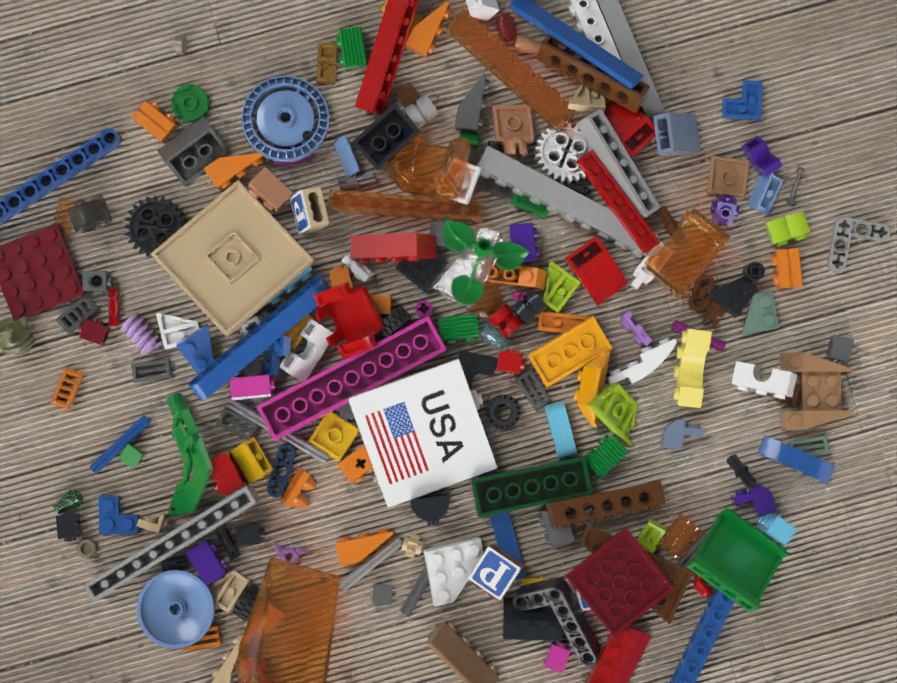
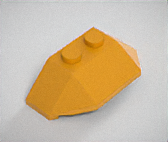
[573,351,610,428]

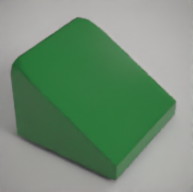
[459,131,479,148]
[118,443,146,470]

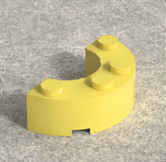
[673,329,712,408]

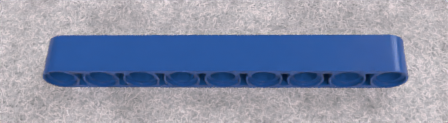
[0,129,122,226]
[188,275,331,400]

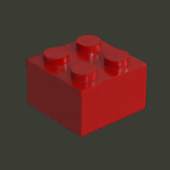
[209,451,249,497]

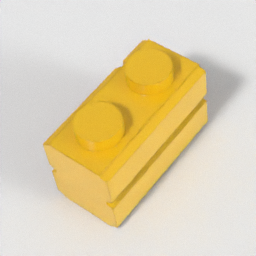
[230,437,274,484]

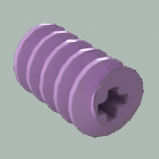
[121,312,163,355]

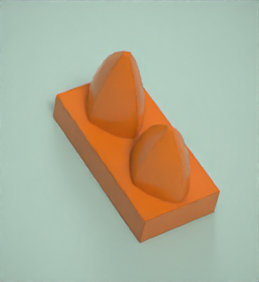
[280,467,316,508]

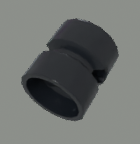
[511,289,547,325]

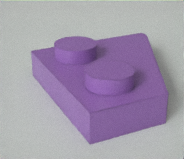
[620,311,652,347]

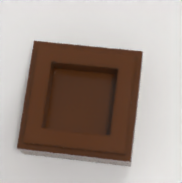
[395,82,420,109]

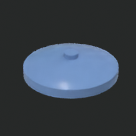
[137,570,215,648]

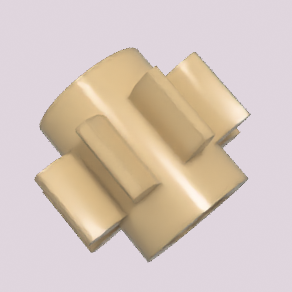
[401,533,424,558]

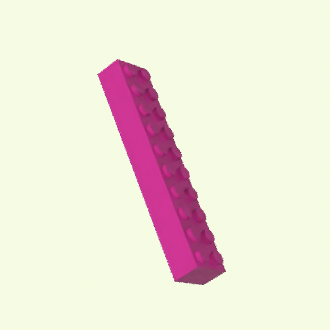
[256,316,446,442]

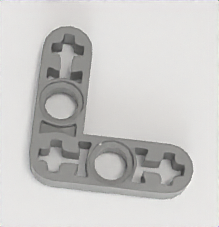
[827,217,891,272]

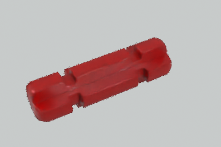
[108,289,120,326]

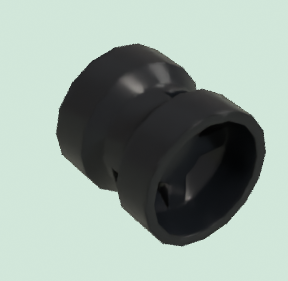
[742,262,765,282]

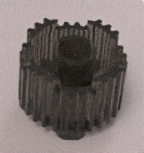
[68,195,113,233]

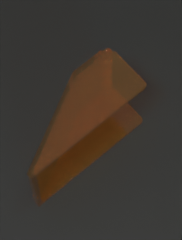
[235,557,341,683]

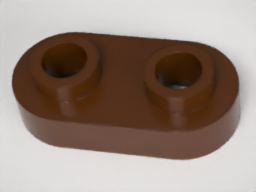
[688,275,715,312]

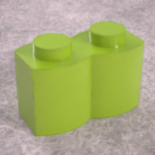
[765,210,810,247]

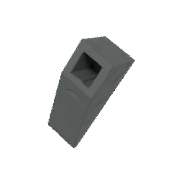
[454,73,489,133]

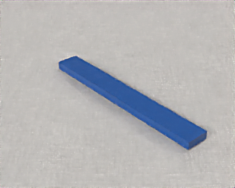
[509,0,644,89]
[479,428,526,580]

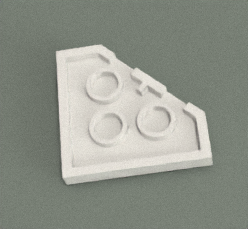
[424,537,483,607]

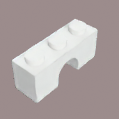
[280,318,333,382]
[731,361,797,399]

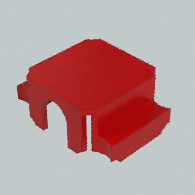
[313,281,383,358]

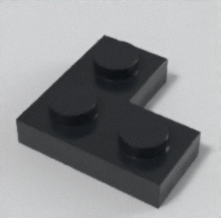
[458,350,497,391]

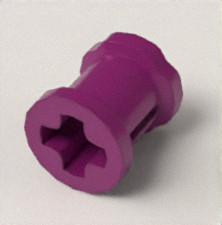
[415,300,433,318]

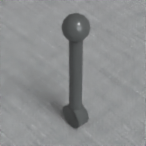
[786,167,804,205]

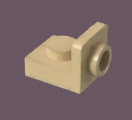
[137,513,169,533]

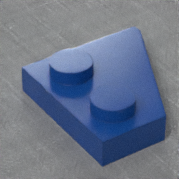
[176,324,214,375]

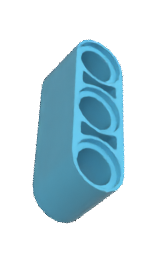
[544,401,577,459]

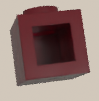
[78,317,111,346]

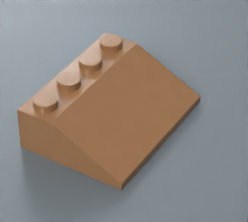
[427,620,499,683]

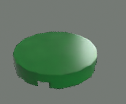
[171,84,210,123]

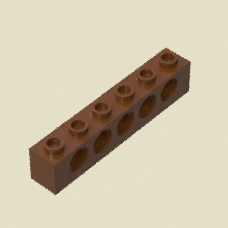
[536,34,650,113]
[546,481,666,530]

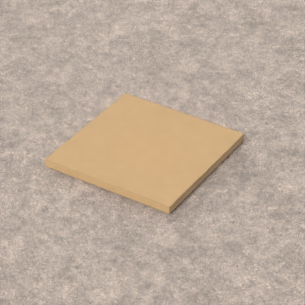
[151,180,315,338]

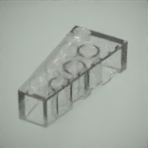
[434,227,506,308]

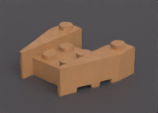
[780,353,854,430]

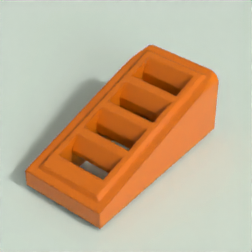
[51,367,84,410]

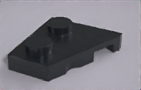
[707,276,758,318]

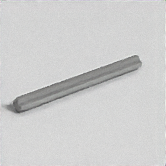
[227,399,330,463]

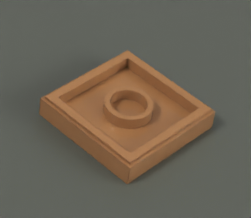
[706,155,750,199]

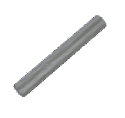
[339,536,403,591]

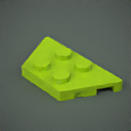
[587,383,638,446]

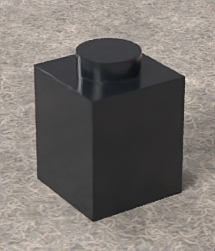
[56,513,82,542]
[236,523,265,545]

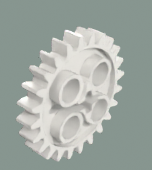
[535,123,592,184]

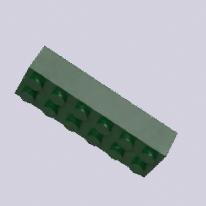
[469,455,592,518]

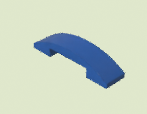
[757,435,835,484]

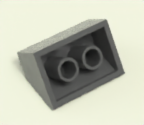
[157,116,230,186]

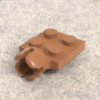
[492,105,534,160]

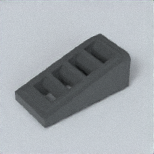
[56,295,99,334]

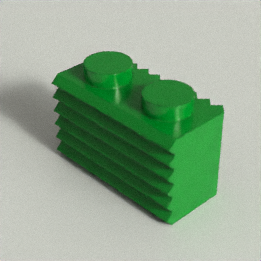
[336,26,368,71]
[438,313,479,345]
[584,435,629,478]

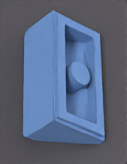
[334,135,361,177]
[747,174,784,215]

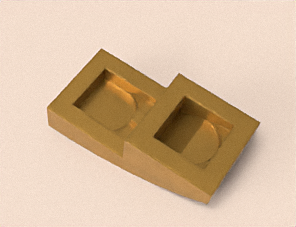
[316,43,337,85]

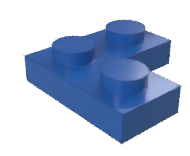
[722,80,763,120]
[262,336,291,375]
[99,495,139,534]

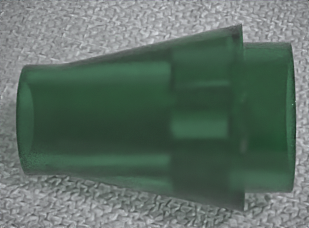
[53,489,83,514]

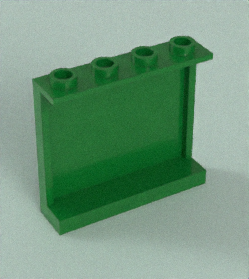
[687,508,790,613]

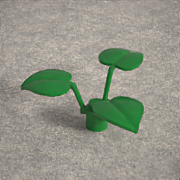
[443,219,529,305]

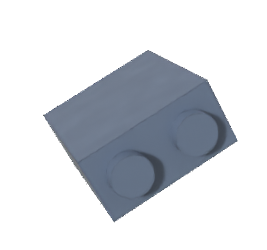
[653,112,701,156]

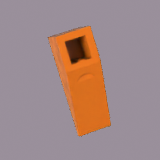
[406,1,452,58]
[204,153,265,190]
[484,262,547,290]
[335,528,394,566]

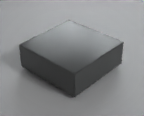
[372,584,393,605]

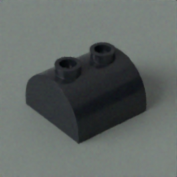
[410,493,450,525]

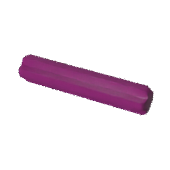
[671,320,726,352]

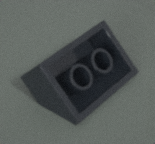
[352,103,420,170]
[502,598,562,641]

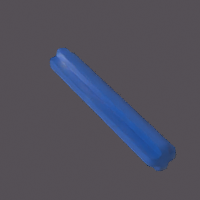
[90,415,151,473]

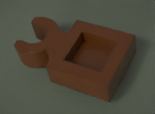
[702,298,725,329]

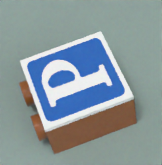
[468,544,524,600]

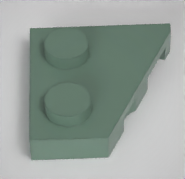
[742,291,780,335]

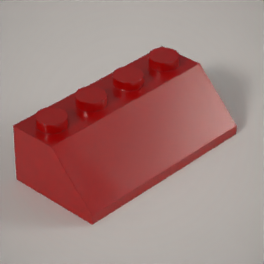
[585,625,652,683]

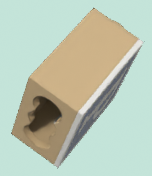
[290,187,329,235]

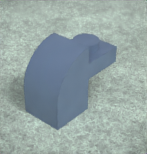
[660,419,704,450]

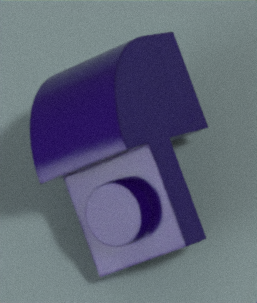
[741,136,783,176]
[731,484,777,515]

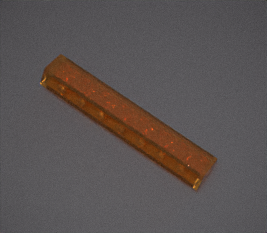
[447,9,576,133]
[328,189,484,223]

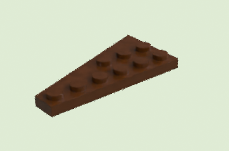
[579,524,693,625]

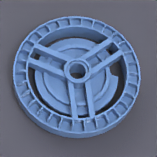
[241,76,329,162]

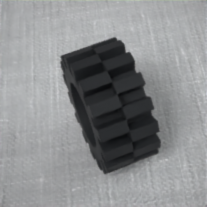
[379,306,411,339]
[486,394,521,429]
[232,583,265,621]

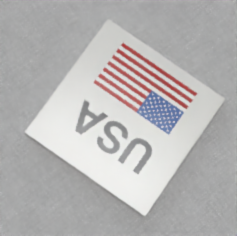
[348,359,497,508]

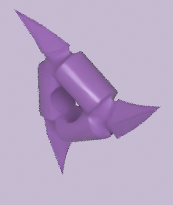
[274,541,311,577]

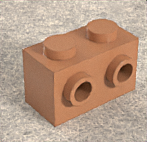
[247,167,293,214]

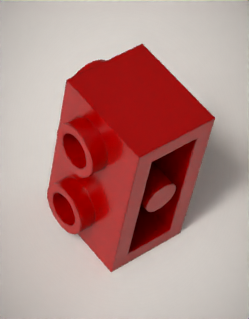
[496,348,526,374]

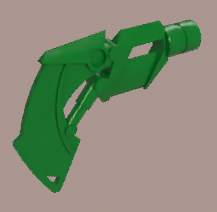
[166,393,212,515]

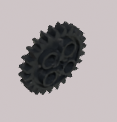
[124,196,187,257]

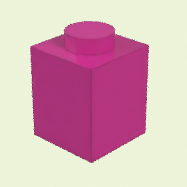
[544,641,571,673]

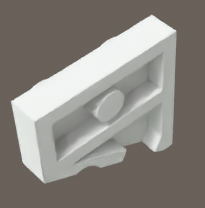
[156,313,200,350]

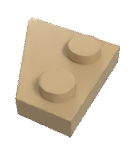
[567,84,605,112]
[208,570,251,613]

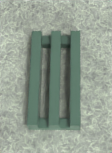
[787,435,830,456]

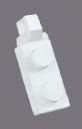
[630,240,674,290]

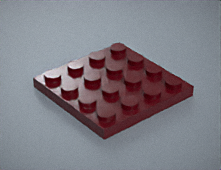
[0,222,86,321]
[565,527,674,638]

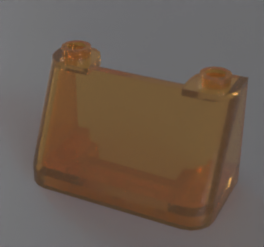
[385,134,471,199]
[645,208,731,300]

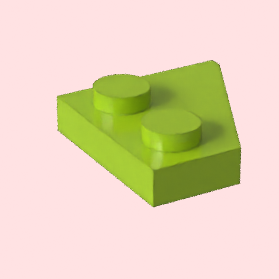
[543,261,581,313]

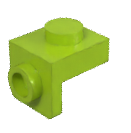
[637,519,667,553]

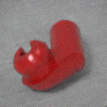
[693,573,713,598]

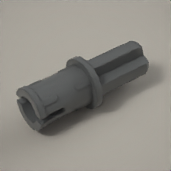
[338,171,377,191]

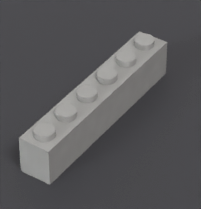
[576,108,661,218]

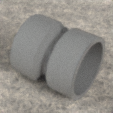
[403,94,439,129]

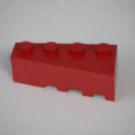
[350,232,436,263]

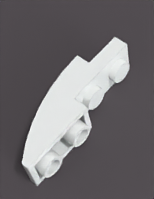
[607,337,677,385]

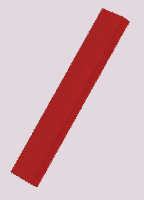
[576,150,661,254]

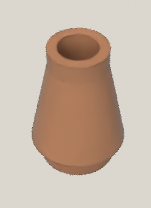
[513,34,541,54]

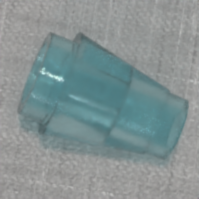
[479,324,508,351]

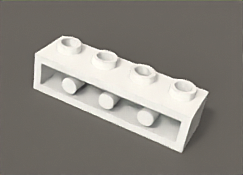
[568,0,622,61]

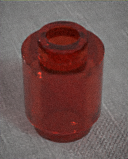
[495,13,518,43]

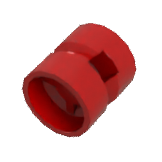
[488,303,524,339]

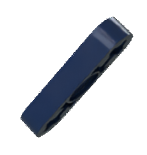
[267,443,296,497]

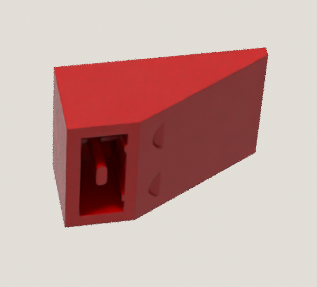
[604,100,656,159]
[564,235,628,306]

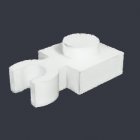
[341,253,375,282]

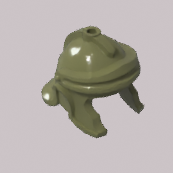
[0,317,35,357]

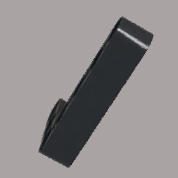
[513,577,601,666]

